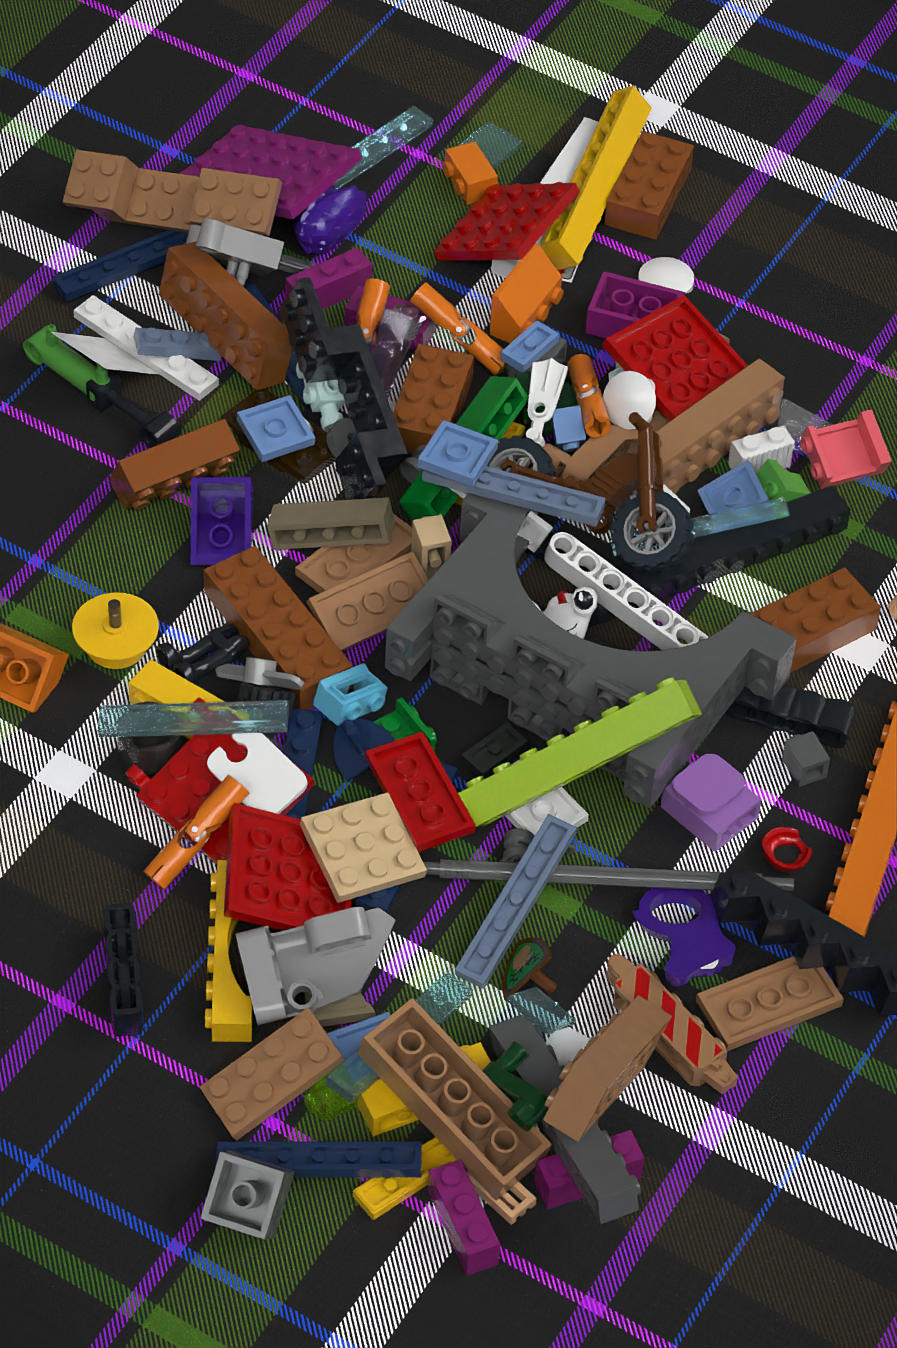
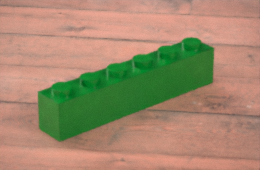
[399,376,529,521]

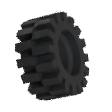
[236,682,295,718]

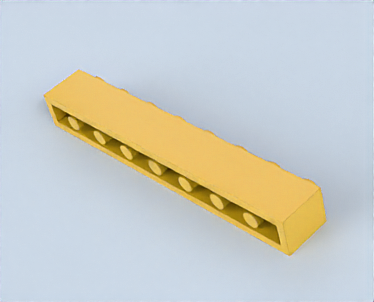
[539,85,652,270]

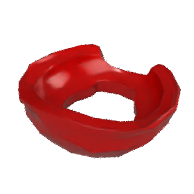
[762,827,812,872]

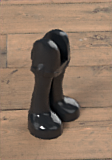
[155,623,250,684]

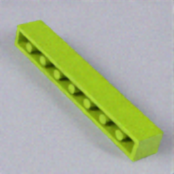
[458,677,702,827]

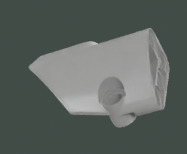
[236,907,396,1025]

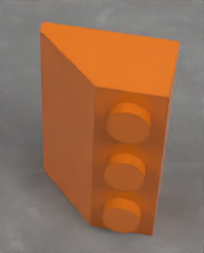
[490,244,564,343]
[0,623,69,713]

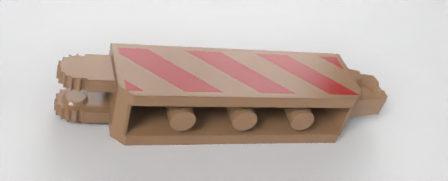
[606,953,738,1094]

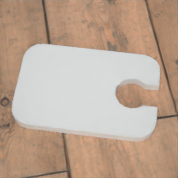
[207,725,308,814]

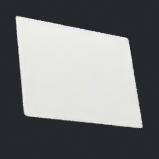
[51,332,160,375]

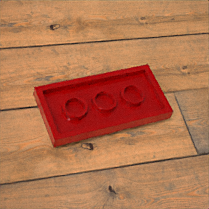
[365,731,476,852]

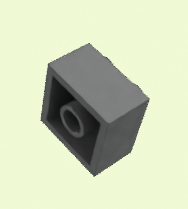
[200,1151,295,1240]

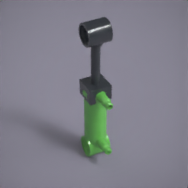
[23,324,181,448]

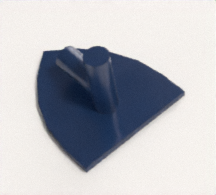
[333,718,395,782]

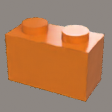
[442,141,498,205]

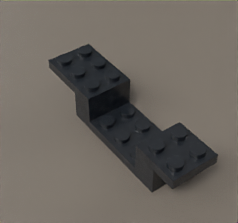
[279,277,407,500]

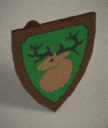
[502,937,557,1002]

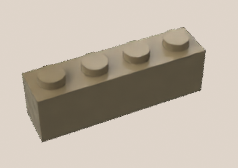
[267,497,395,550]

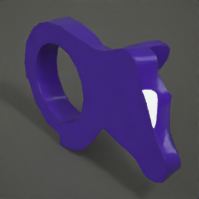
[632,888,736,987]

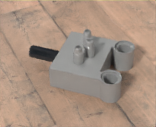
[186,219,312,286]

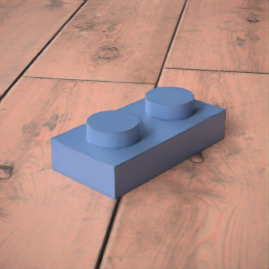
[501,321,559,372]

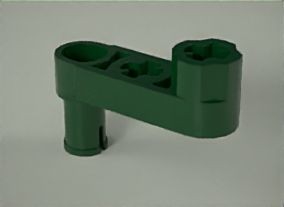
[482,1041,549,1132]

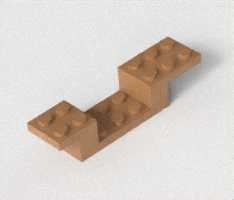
[62,150,283,236]

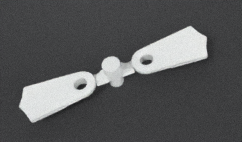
[516,358,568,515]

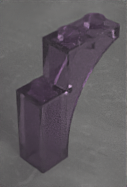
[367,304,427,399]

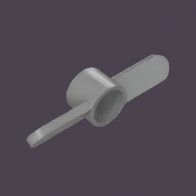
[215,657,304,690]

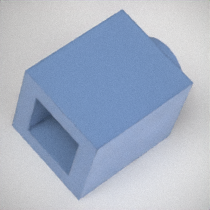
[551,405,586,452]

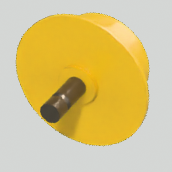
[72,593,159,669]

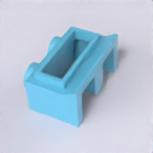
[313,663,388,726]

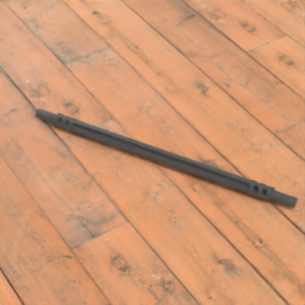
[423,859,794,891]

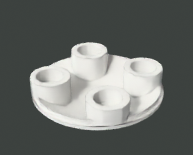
[638,257,694,293]
[603,371,656,430]

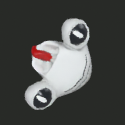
[532,586,597,639]

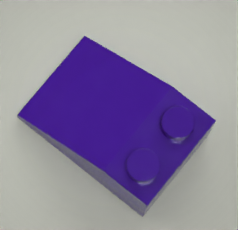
[190,477,253,566]

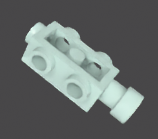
[296,363,345,432]

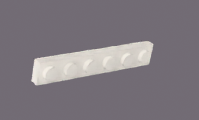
[74,295,219,401]

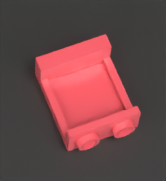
[800,409,892,489]

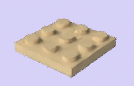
[300,793,427,903]

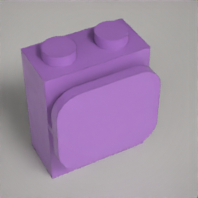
[661,754,762,852]

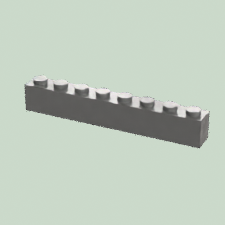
[489,1013,641,1225]

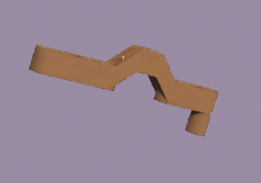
[543,332,730,482]

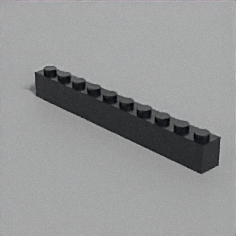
[573,485,851,627]

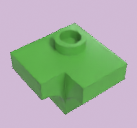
[756,459,810,511]

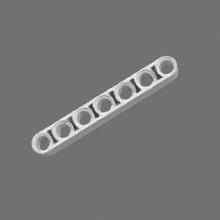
[545,532,708,650]

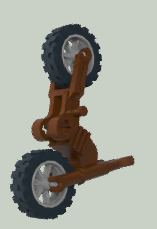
[487,412,694,574]

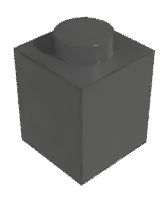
[782,731,830,787]

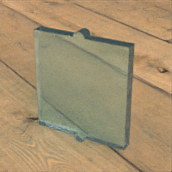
[459,121,523,169]
[506,987,577,1035]

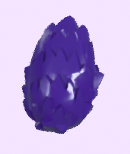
[293,185,367,254]

